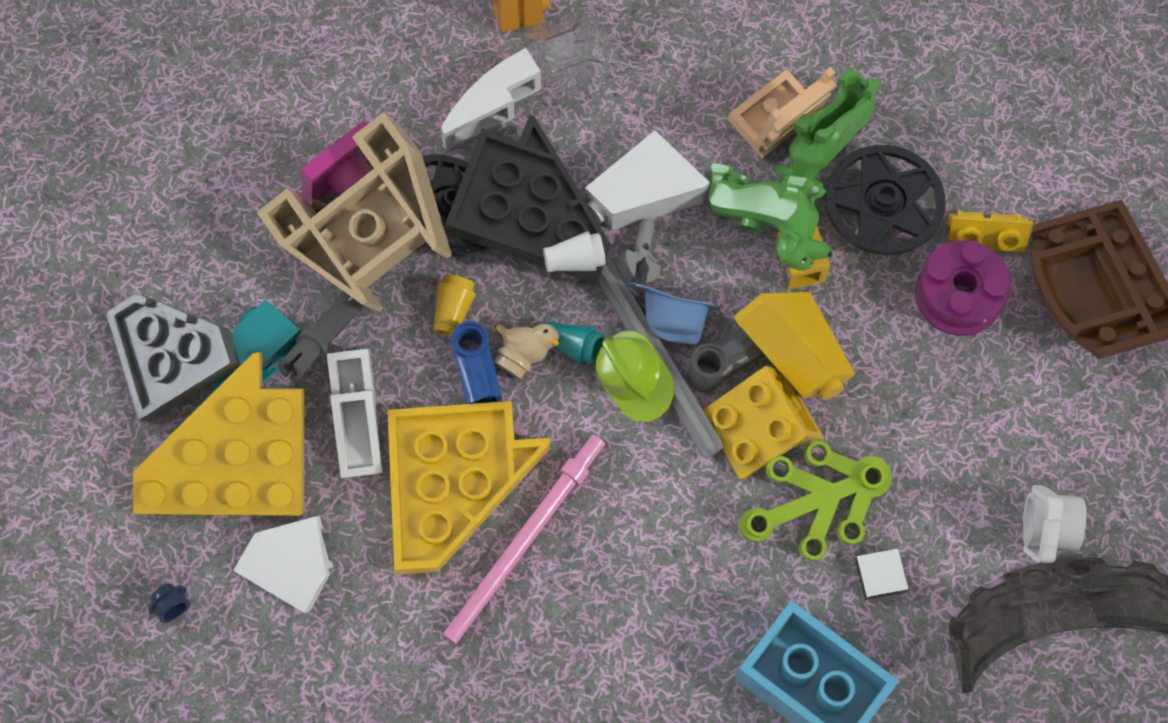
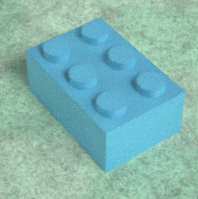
[735,600,899,723]

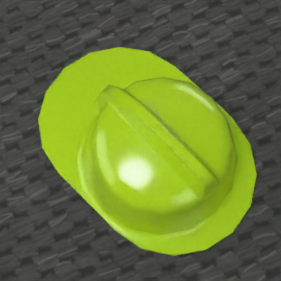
[595,331,674,422]

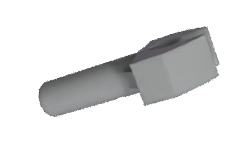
[617,219,661,286]

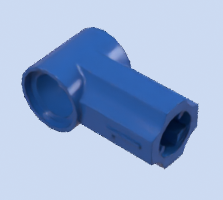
[452,321,502,404]

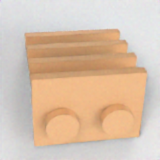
[727,67,837,159]

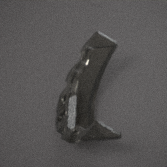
[948,558,1168,694]

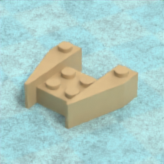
[256,112,452,312]

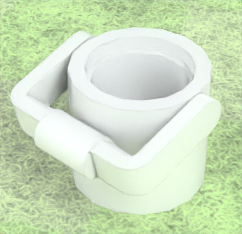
[1023,485,1086,563]

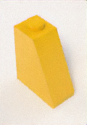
[734,292,855,400]

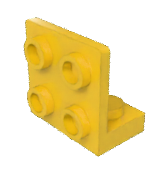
[703,366,825,479]

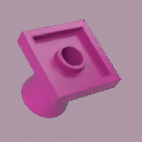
[301,120,372,204]

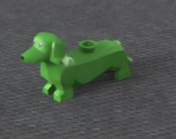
[776,68,882,188]
[706,163,833,271]

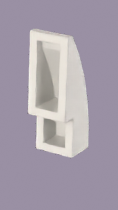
[441,48,541,151]
[327,348,383,478]

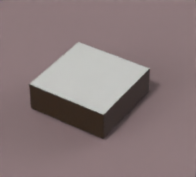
[855,549,908,600]

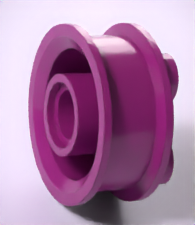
[915,240,1011,336]

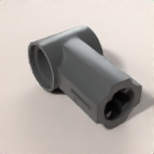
[687,327,766,393]

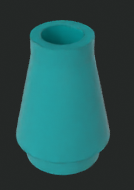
[547,321,605,366]

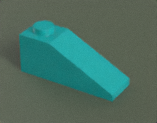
[210,299,301,395]

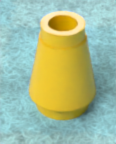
[433,274,476,337]

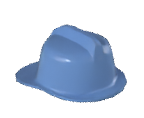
[625,282,721,345]

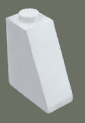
[585,131,710,230]

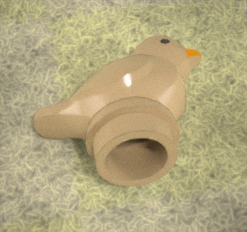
[493,323,559,380]

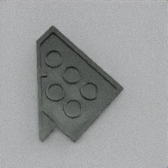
[444,115,611,285]

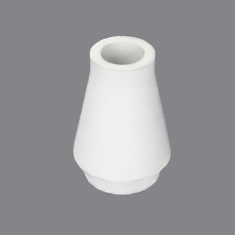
[543,231,606,272]

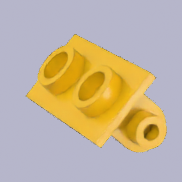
[946,209,1033,253]

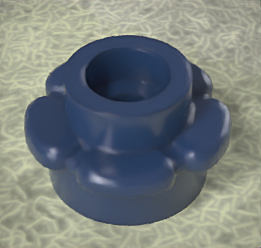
[148,584,190,623]

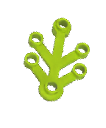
[738,440,892,561]

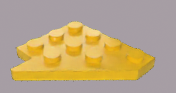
[133,352,304,516]
[387,401,550,575]

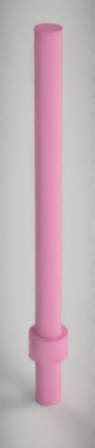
[442,435,605,645]

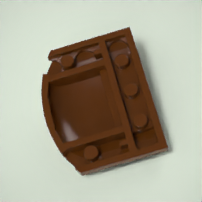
[1030,200,1168,359]

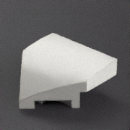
[233,516,333,613]

